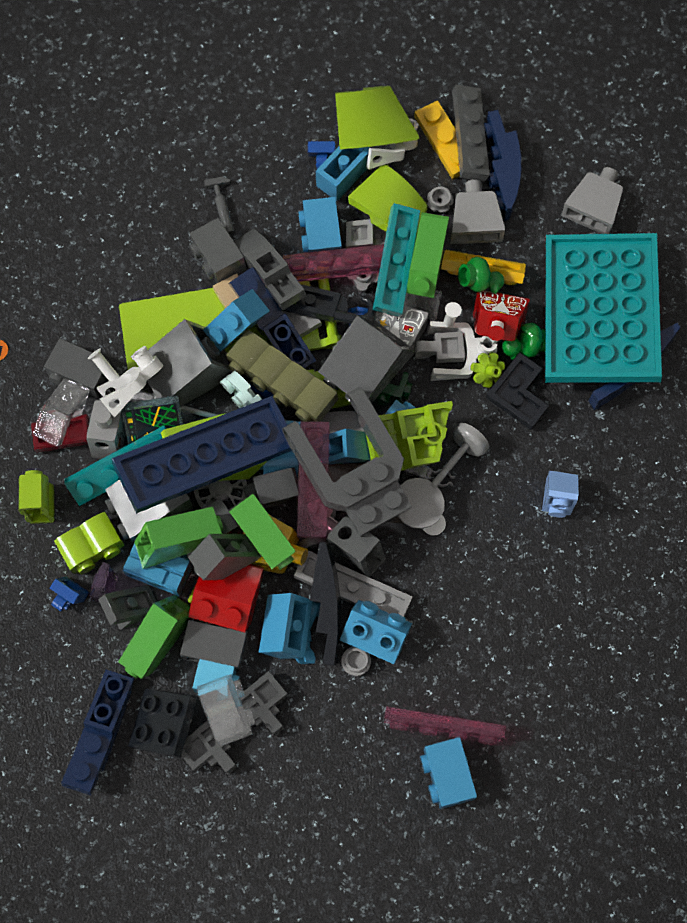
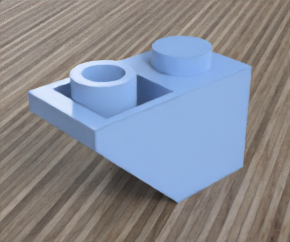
[542,470,579,518]

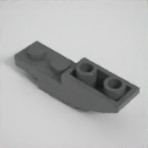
[234,229,307,310]

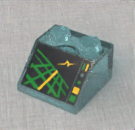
[121,396,185,445]

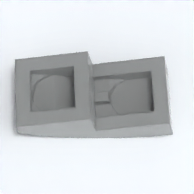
[346,219,386,251]

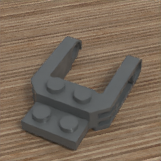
[282,387,412,537]

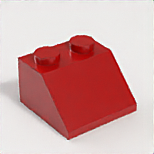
[188,564,264,633]

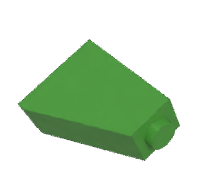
[406,212,449,298]
[229,494,296,570]
[134,507,223,569]
[118,595,193,679]

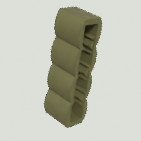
[226,330,338,425]

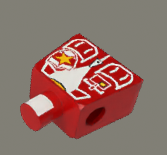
[473,291,530,341]

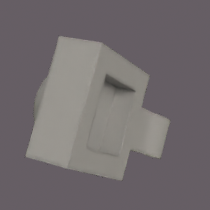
[415,332,465,363]

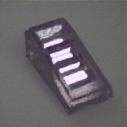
[89,562,118,602]

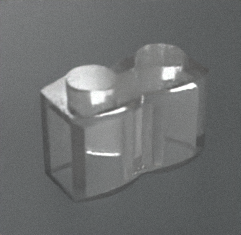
[197,674,256,747]

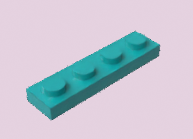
[373,203,420,317]
[64,425,166,506]

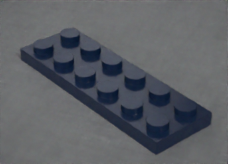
[112,396,292,514]

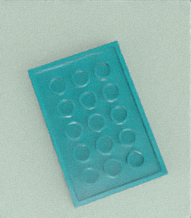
[545,233,662,383]

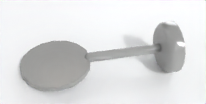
[398,423,489,529]

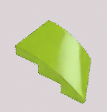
[335,86,419,149]
[348,165,427,252]
[366,401,453,471]

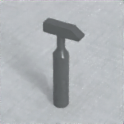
[204,177,235,236]

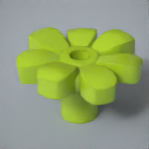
[470,352,505,388]

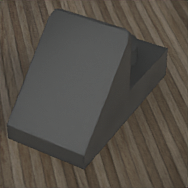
[243,468,302,510]
[98,585,156,630]

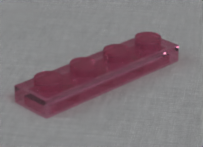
[283,244,384,282]
[297,422,330,539]
[384,707,506,745]

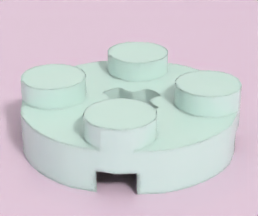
[220,371,262,408]

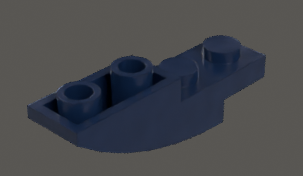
[484,110,521,221]
[229,267,316,368]
[61,670,134,796]

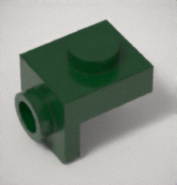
[374,372,413,406]

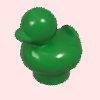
[458,257,505,294]
[502,322,546,360]

